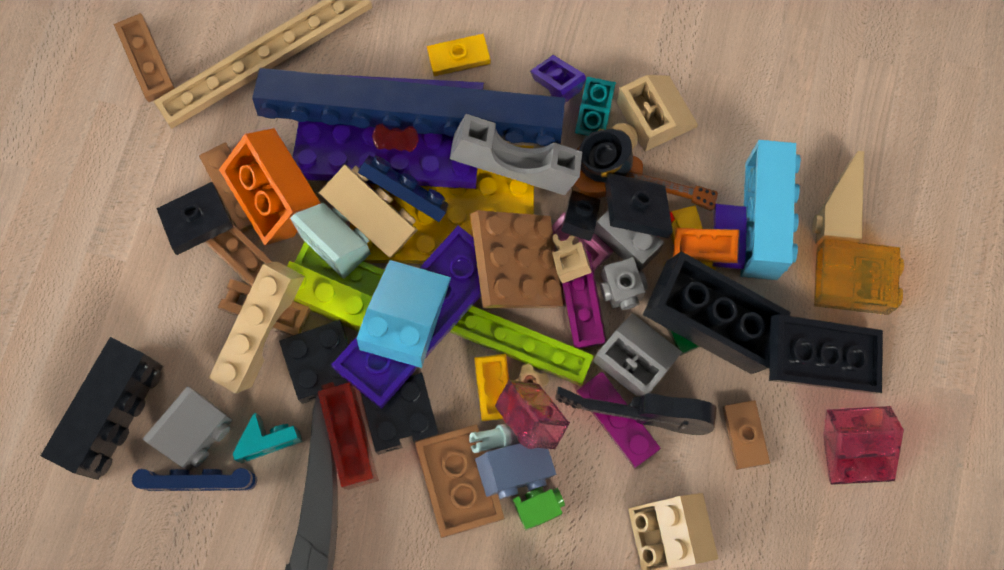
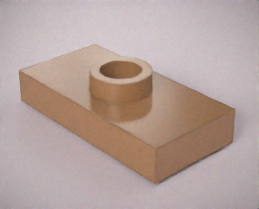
[722,400,770,470]

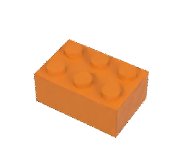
[219,128,321,245]

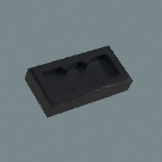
[561,190,601,241]

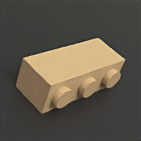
[319,165,418,258]

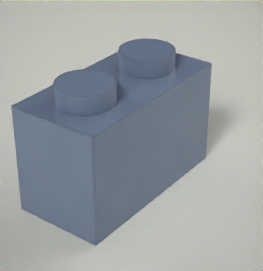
[475,437,557,499]

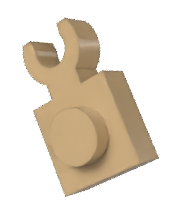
[552,234,592,284]

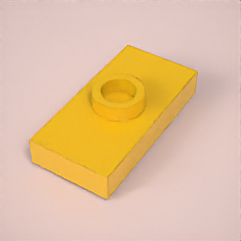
[427,33,491,77]
[474,354,514,421]

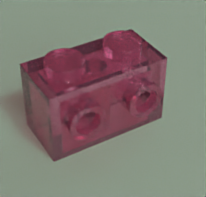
[495,380,570,449]

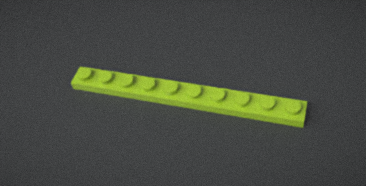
[294,241,594,386]

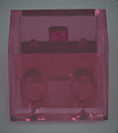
[823,406,904,485]

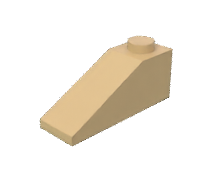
[812,151,864,248]

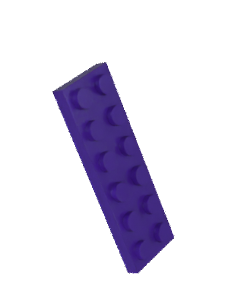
[331,225,481,409]

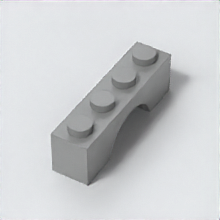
[450,114,582,195]

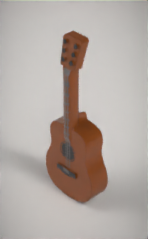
[571,146,718,211]

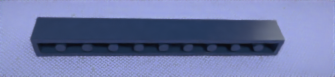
[252,68,565,146]

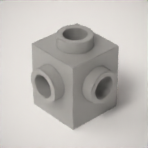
[600,257,648,310]

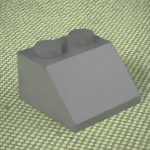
[143,386,232,471]

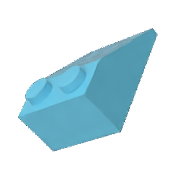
[357,260,451,368]

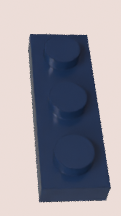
[358,155,448,222]

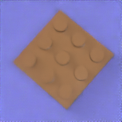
[470,210,564,308]

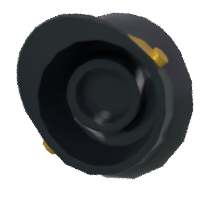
[579,129,633,183]

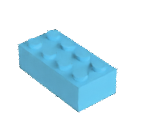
[740,140,801,280]

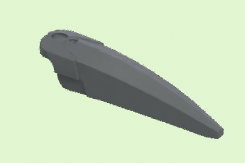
[285,395,338,570]

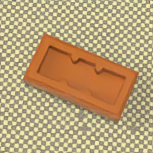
[673,228,740,263]

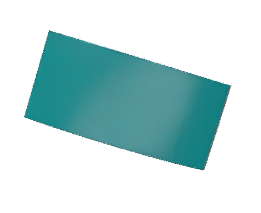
[575,77,616,136]

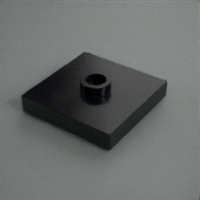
[605,173,673,238]
[156,182,234,255]

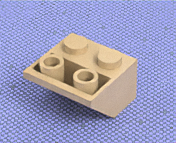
[617,75,698,152]
[628,493,718,570]

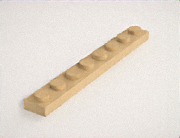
[154,0,373,129]

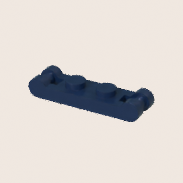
[132,468,257,491]

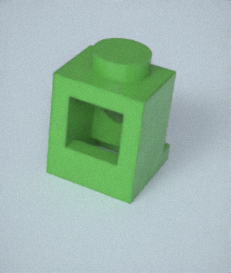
[513,487,565,531]

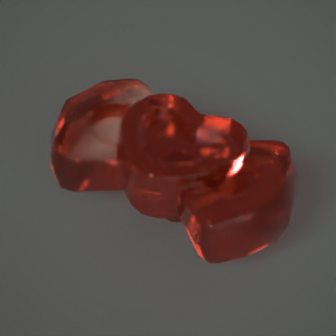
[371,123,419,152]

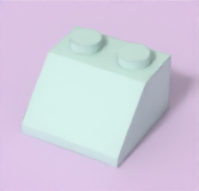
[290,202,371,279]

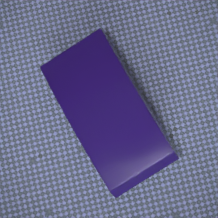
[712,204,747,269]

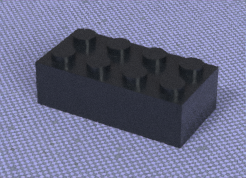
[643,251,791,374]
[40,337,163,480]

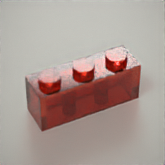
[318,383,379,490]

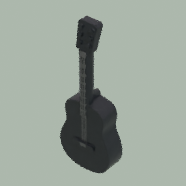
[555,386,717,435]

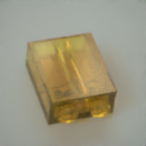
[814,239,904,315]

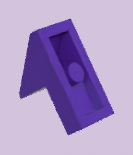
[530,55,586,103]

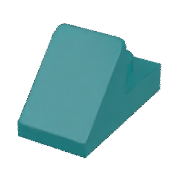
[233,413,303,464]

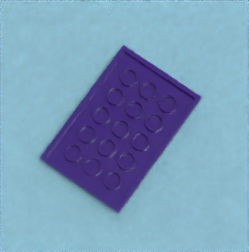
[293,74,484,189]

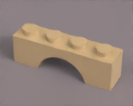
[209,261,305,394]

